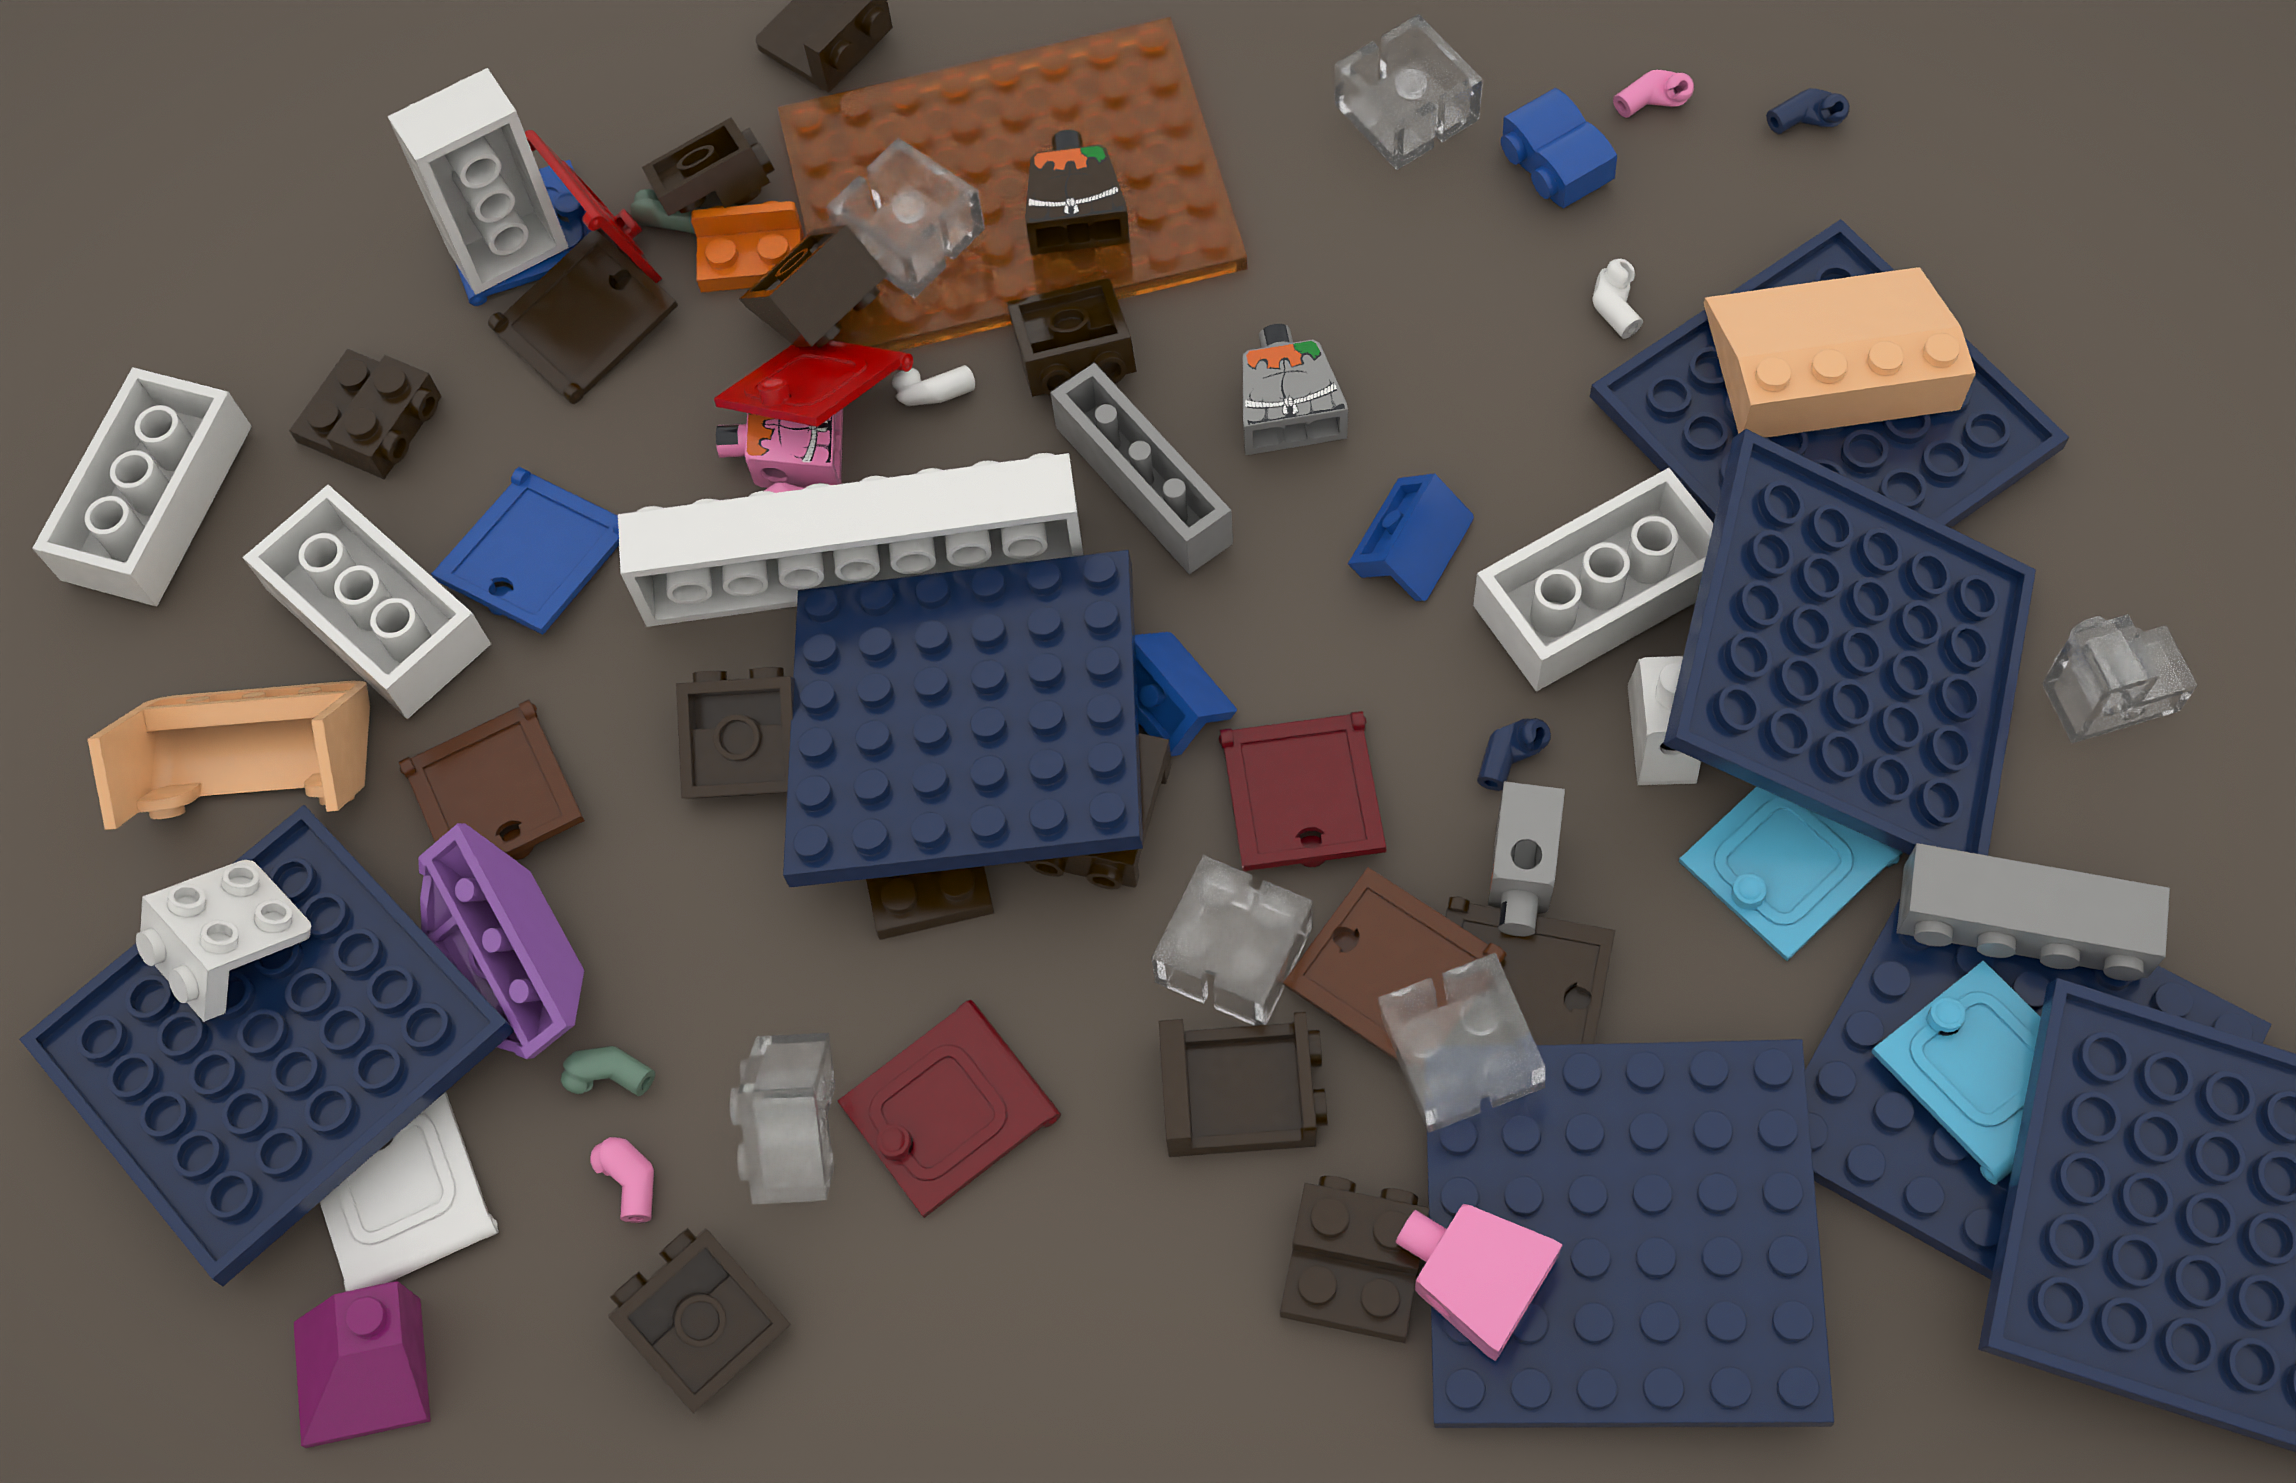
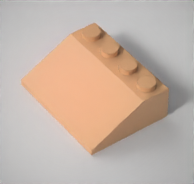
[1704,267,1976,438]

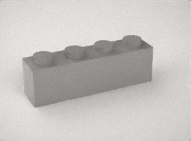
[1050,363,1233,575]
[1897,843,2170,981]

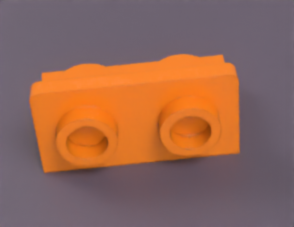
[691,201,803,293]

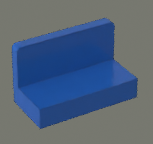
[1348,473,1474,601]
[1135,632,1237,756]

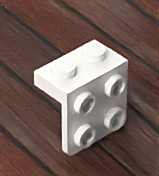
[136,860,311,1022]

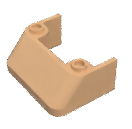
[87,681,370,830]

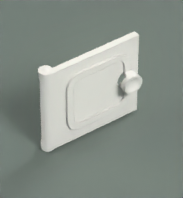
[320,1092,499,1292]

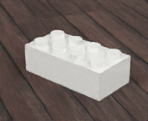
[387,68,569,295]
[32,367,252,607]
[1473,468,1713,692]
[242,485,491,719]

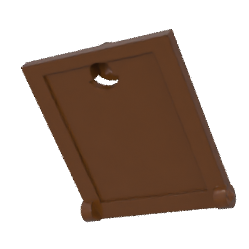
[399,699,585,860]
[1283,867,1507,1077]

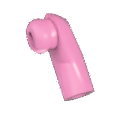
[1613,70,1694,118]
[590,1137,654,1223]

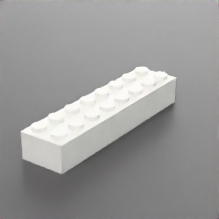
[618,453,1084,627]

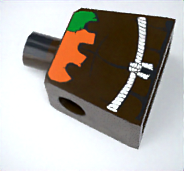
[1025,130,1130,255]

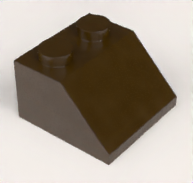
[739,224,888,348]

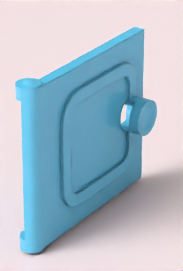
[1679,787,1903,961]
[1871,961,2041,1184]

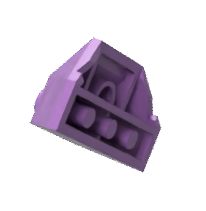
[418,823,584,1059]

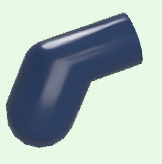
[1766,88,1850,134]
[1477,718,1551,791]

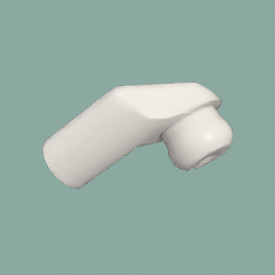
[1592,259,1643,339]
[892,365,975,406]

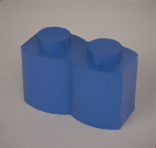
[1501,88,1617,208]

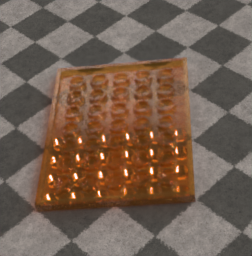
[778,17,1248,351]

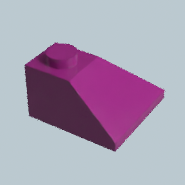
[294,1281,431,1448]

